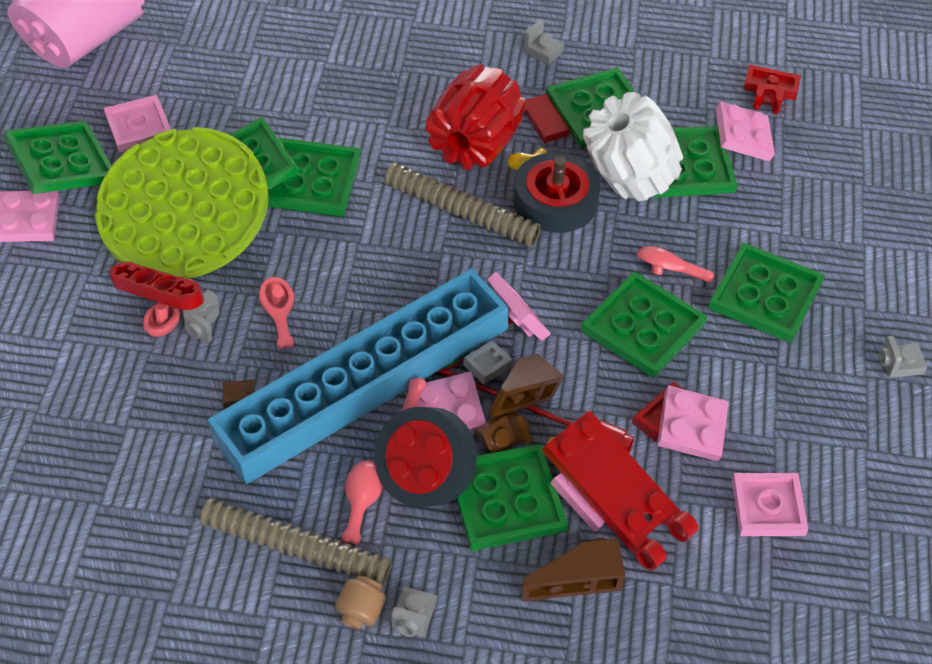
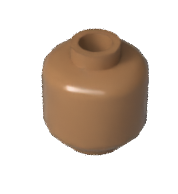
[335,575,386,630]

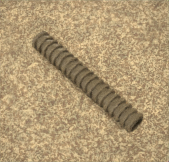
[385,162,541,247]
[200,497,392,585]

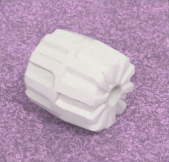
[583,92,683,201]

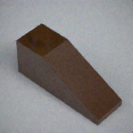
[489,354,564,417]
[521,538,626,601]

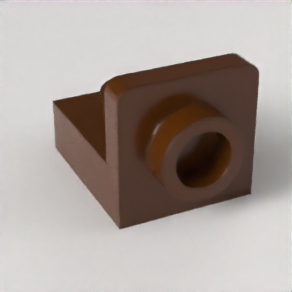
[222,379,255,409]
[475,412,533,454]

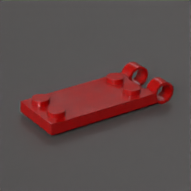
[542,410,699,571]

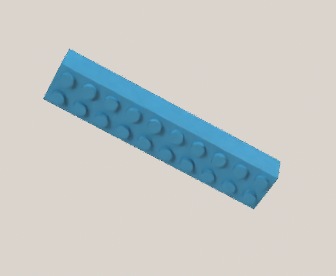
[207,268,508,485]

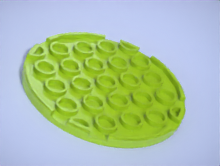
[95,127,269,279]

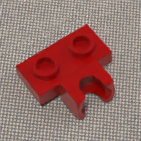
[743,64,801,115]

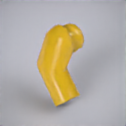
[508,148,548,171]

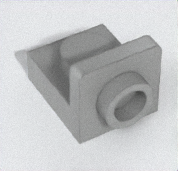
[523,20,564,65]
[183,289,220,344]
[879,336,927,378]
[463,341,513,385]
[392,586,437,638]

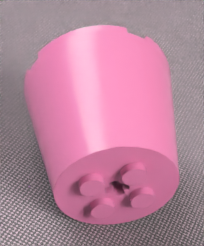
[7,0,145,68]

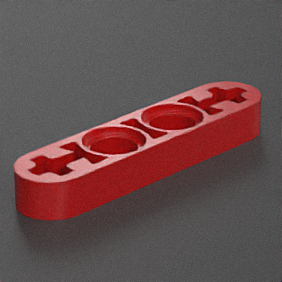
[109,262,204,311]

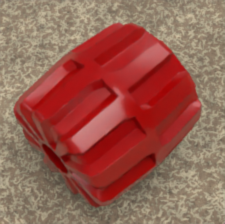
[425,64,526,171]

